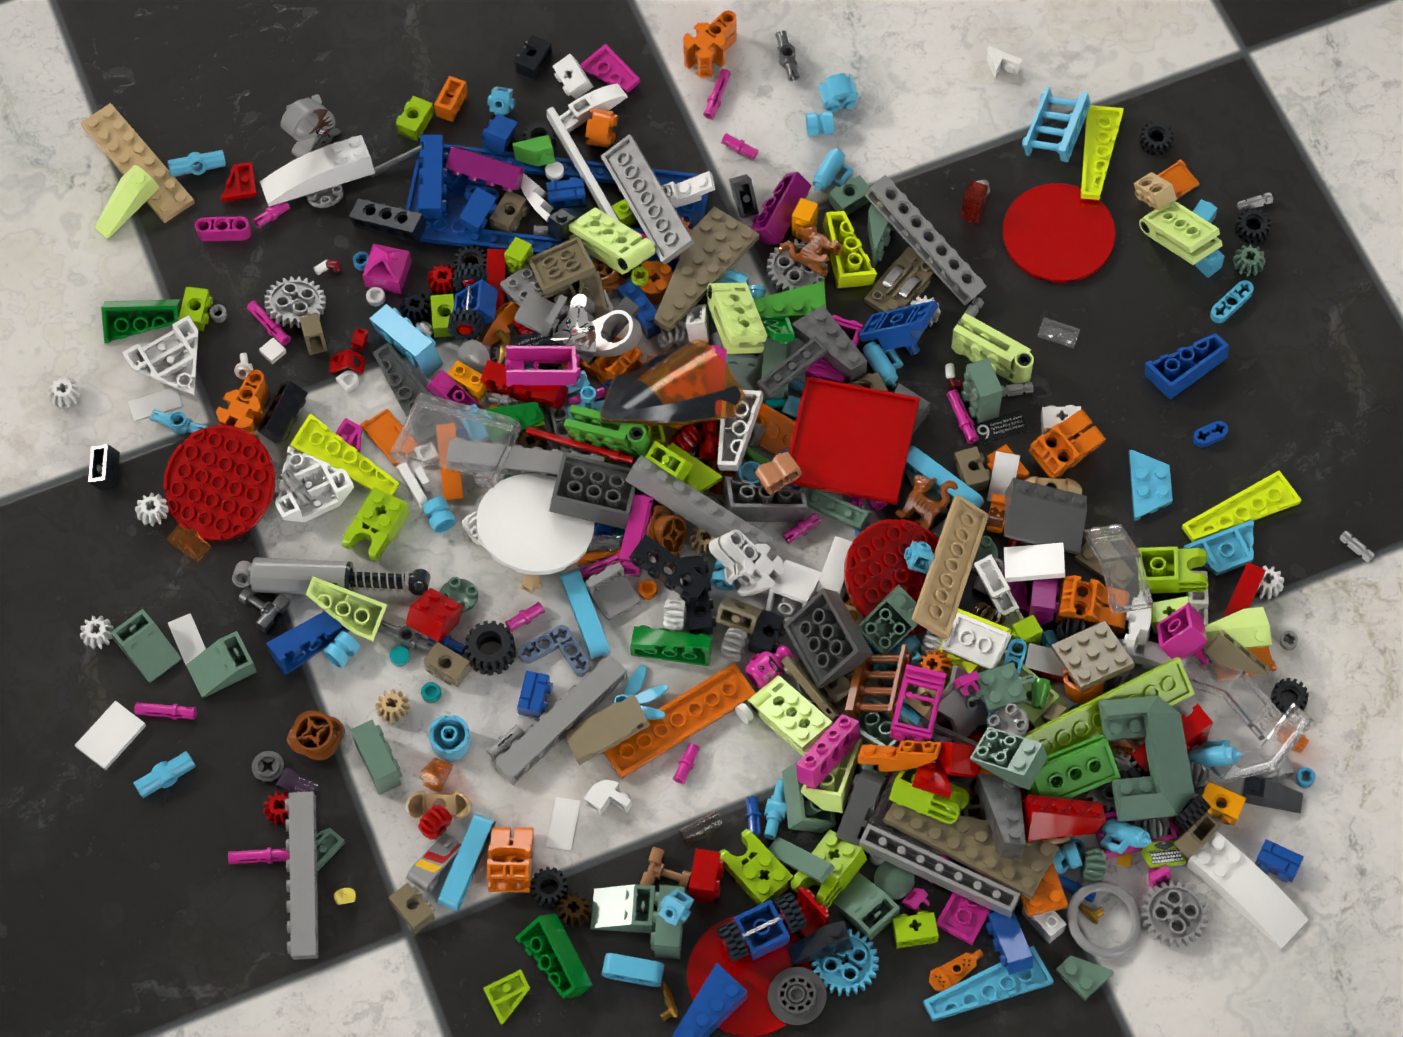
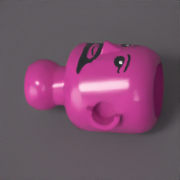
[745,645,793,690]

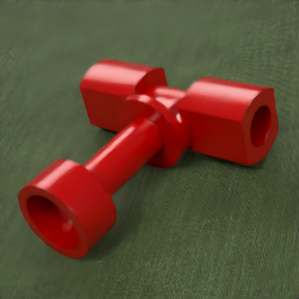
[699,419,719,460]

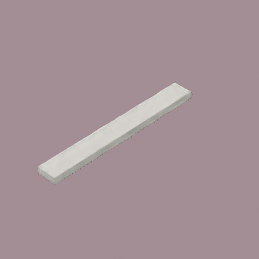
[547,107,620,222]

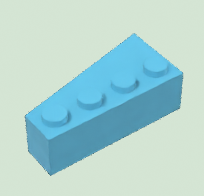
[369,304,443,378]

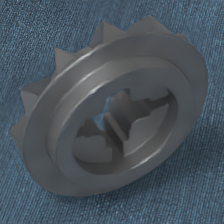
[252,751,284,782]

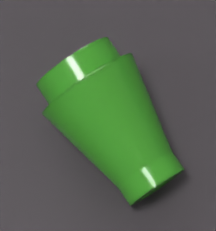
[1031,678,1051,709]

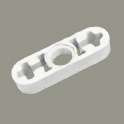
[396,462,428,512]

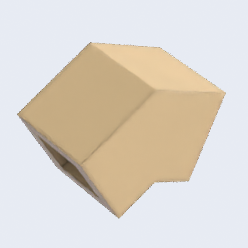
[520,574,541,594]

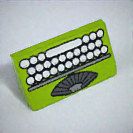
[1141,839,1186,868]

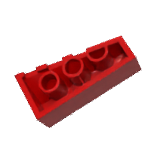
[1022,794,1106,843]

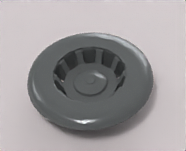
[768,967,826,1025]

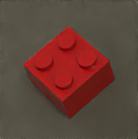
[405,588,464,643]
[689,848,724,905]

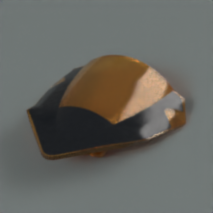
[600,339,745,427]

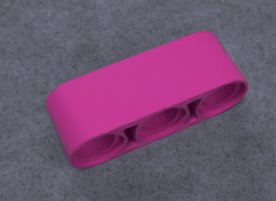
[195,217,251,241]

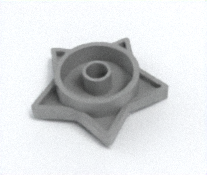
[932,665,989,742]

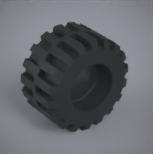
[465,621,516,676]

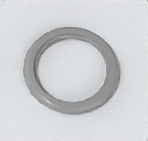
[1067,881,1142,958]

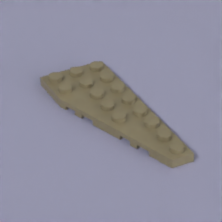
[654,206,760,332]
[883,802,1059,900]

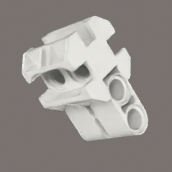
[709,529,784,597]

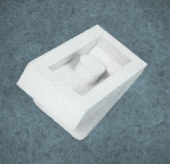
[986,46,1022,78]

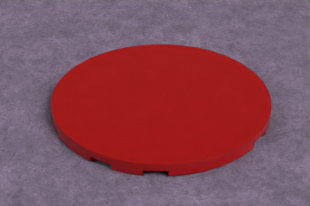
[1002,183,1115,283]
[163,425,276,541]
[844,519,939,635]
[687,916,812,1037]

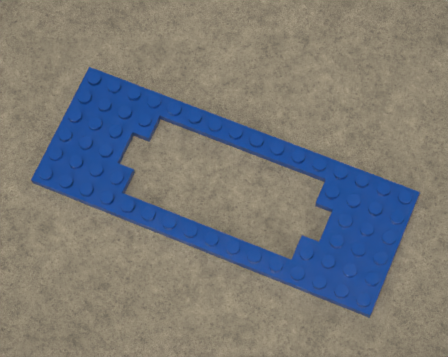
[401,142,709,272]

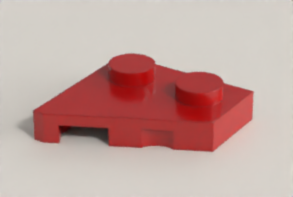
[221,162,257,202]
[912,759,952,798]

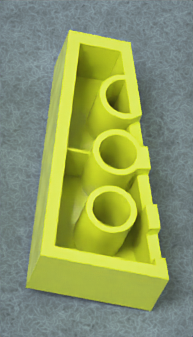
[823,211,877,288]

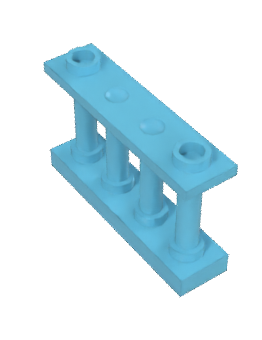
[1022,86,1091,162]

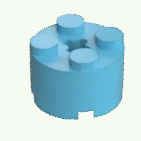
[817,73,859,114]
[429,715,471,762]

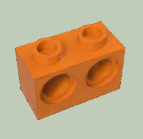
[434,76,468,122]

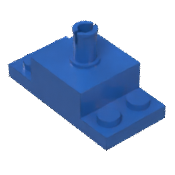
[858,300,939,355]

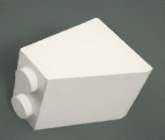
[765,560,822,623]

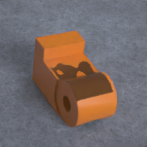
[987,494,1005,534]

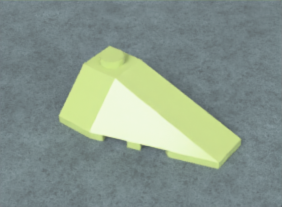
[94,165,160,240]
[306,576,387,642]
[1204,607,1272,651]
[801,738,862,813]

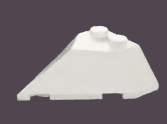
[122,315,198,396]
[275,446,354,522]

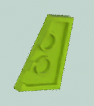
[667,443,723,493]

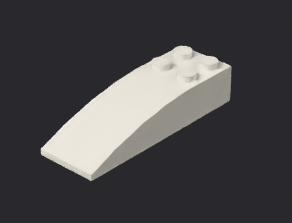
[260,135,375,206]
[1186,831,1309,949]

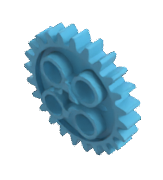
[811,929,879,996]

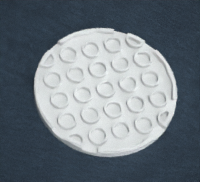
[476,473,594,575]

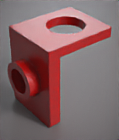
[329,349,365,374]

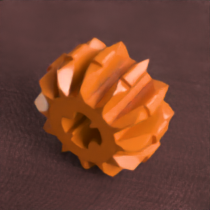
[918,649,953,677]

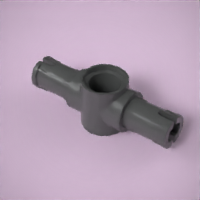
[775,30,799,81]
[378,621,436,653]

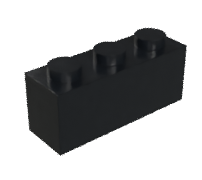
[257,381,308,443]

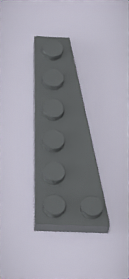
[373,342,453,446]

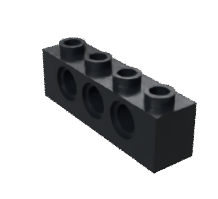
[349,199,427,242]
[628,534,710,604]
[680,555,716,635]

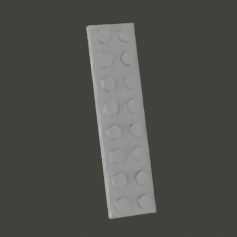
[601,134,695,265]

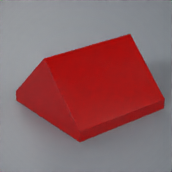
[938,742,980,779]

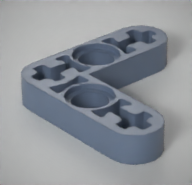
[518,625,591,677]

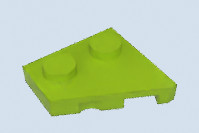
[483,969,530,1025]

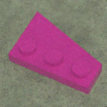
[580,44,641,93]

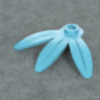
[612,665,669,720]

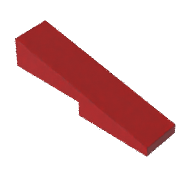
[487,249,506,310]
[1223,562,1266,618]

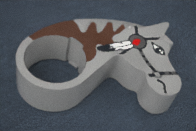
[281,98,341,158]
[550,294,642,357]

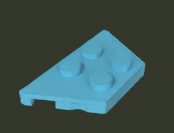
[1128,450,1173,520]
[1183,520,1254,576]

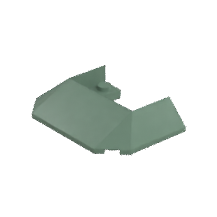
[1098,695,1194,822]

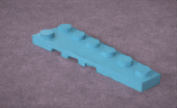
[923,946,1054,1021]

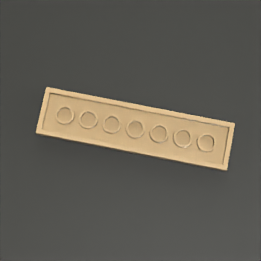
[80,103,195,223]
[912,495,989,640]

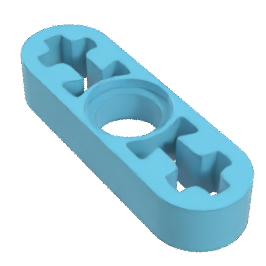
[1210,280,1254,323]

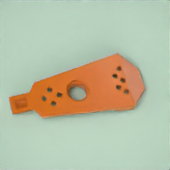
[929,949,984,992]

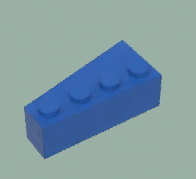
[419,135,449,218]
[1145,333,1229,399]
[266,611,349,676]
[672,963,747,1037]

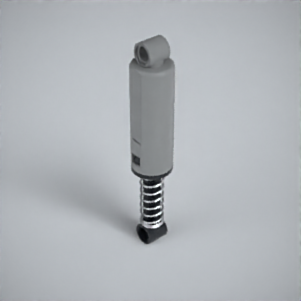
[232,557,431,596]

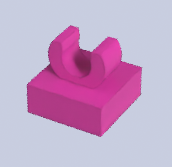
[952,671,979,696]
[1148,865,1171,890]
[901,888,930,913]

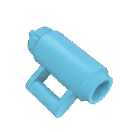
[812,148,854,192]
[863,342,904,387]
[872,635,923,671]
[1188,740,1242,767]
[1100,819,1152,854]

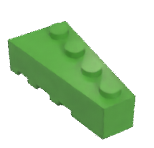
[754,281,826,324]

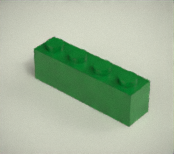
[101,299,181,344]
[630,625,713,666]
[515,914,592,999]

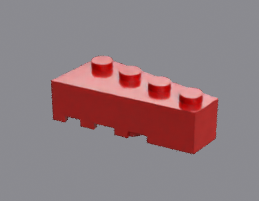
[480,360,569,409]
[1130,704,1213,777]

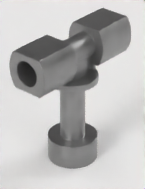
[239,587,290,633]

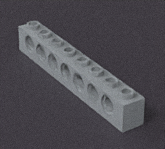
[864,175,987,306]

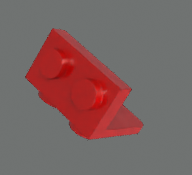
[795,886,829,937]

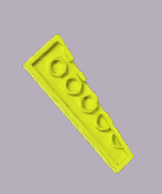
[1081,105,1124,200]
[290,414,400,496]
[1182,470,1301,542]

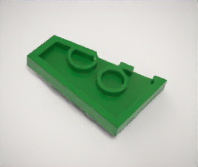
[760,316,795,344]
[478,402,546,444]

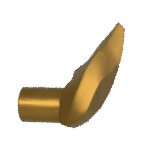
[495,329,511,364]
[1069,894,1105,924]
[660,981,678,1021]

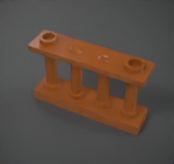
[845,645,912,722]

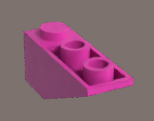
[425,370,484,414]

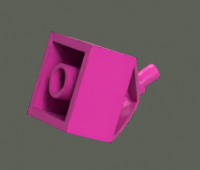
[362,244,411,294]
[1156,603,1209,667]

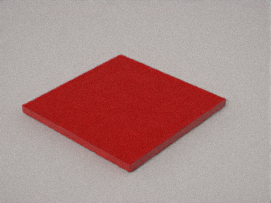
[789,376,920,505]

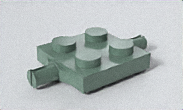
[967,662,1035,713]

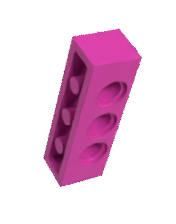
[796,714,861,789]

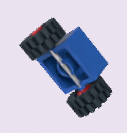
[448,263,498,341]
[717,893,806,962]

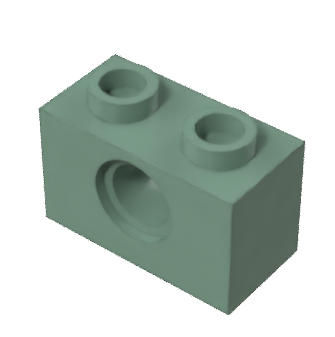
[829,175,870,215]

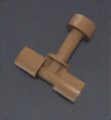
[640,847,691,888]

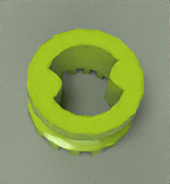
[631,267,648,286]

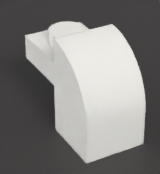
[584,780,632,816]

